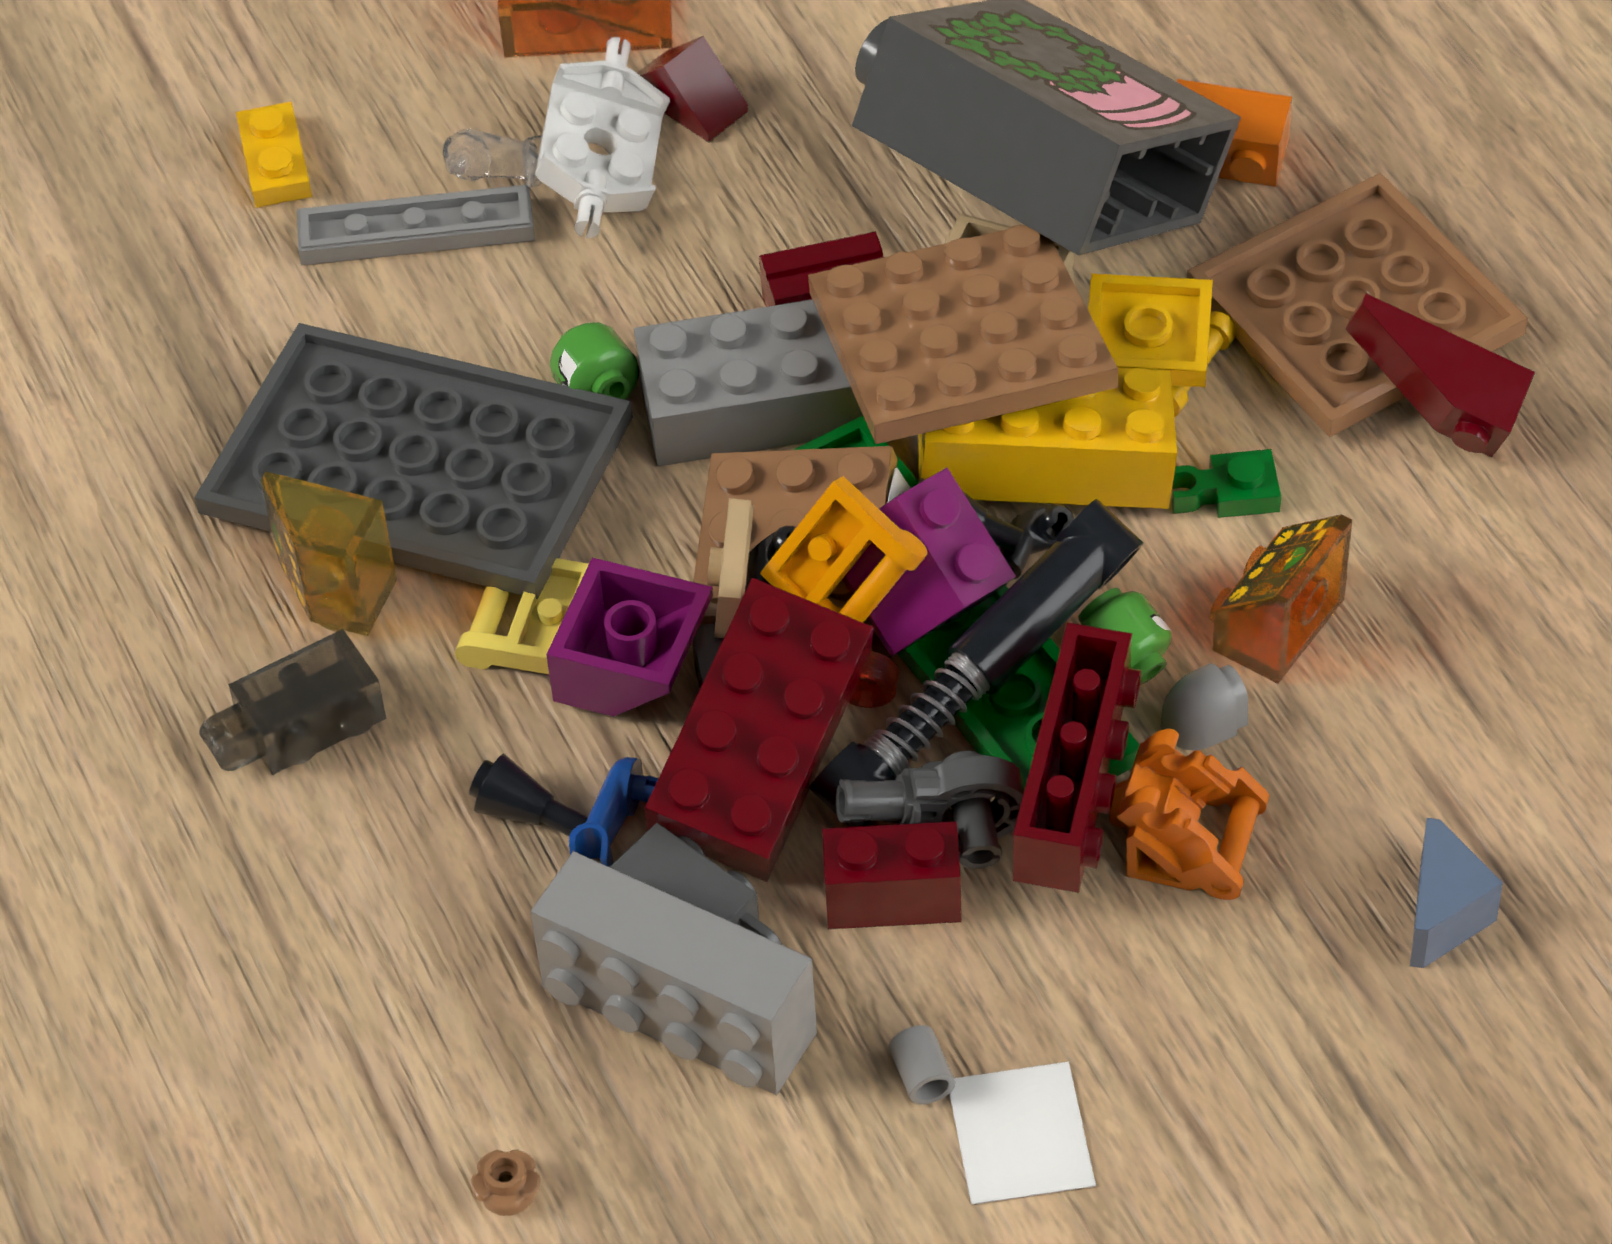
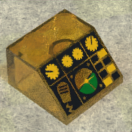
[260,471,397,636]

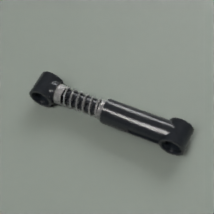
[809,499,1144,827]

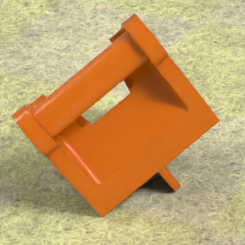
[1109,728,1269,900]

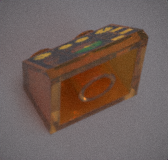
[1209,514,1353,684]

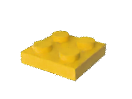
[1088,273,1213,387]

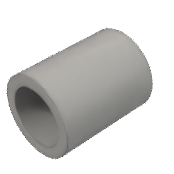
[889,1025,955,1104]

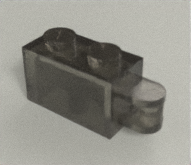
[199,629,387,775]

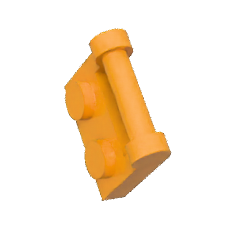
[760,476,928,622]

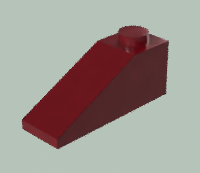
[1345,293,1535,457]

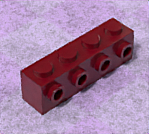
[1013,622,1142,893]

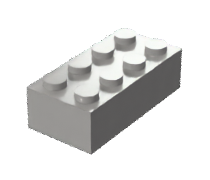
[634,300,863,466]
[530,851,817,1095]

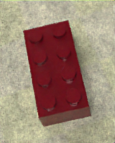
[645,577,873,882]

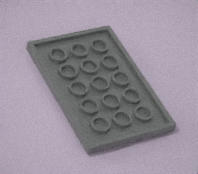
[194,323,633,599]

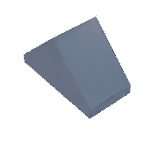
[1410,818,1503,968]

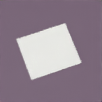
[949,1062,1096,1205]

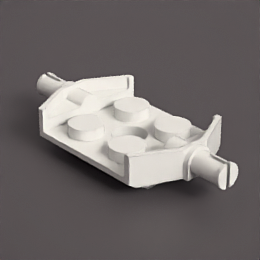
[535,37,670,238]

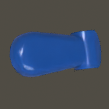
[569,757,658,867]

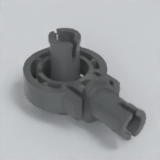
[836,751,1025,869]

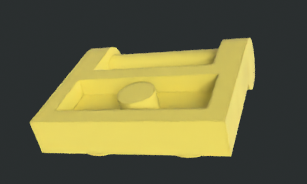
[455,558,589,675]

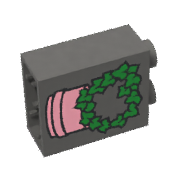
[852,0,1241,255]

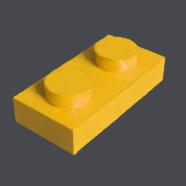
[235,101,312,208]

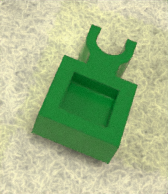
[1172,449,1281,518]

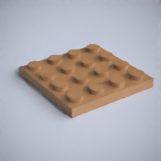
[1187,172,1528,437]
[808,225,1118,444]

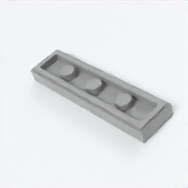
[297,184,535,265]

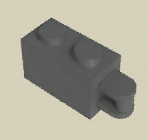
[610,823,782,945]

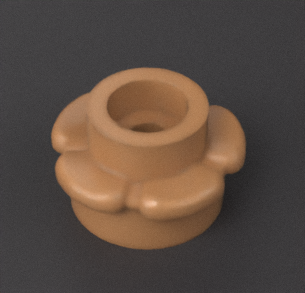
[471,1149,541,1216]

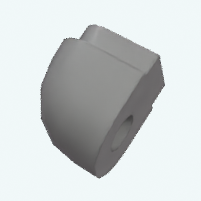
[1160,663,1248,750]

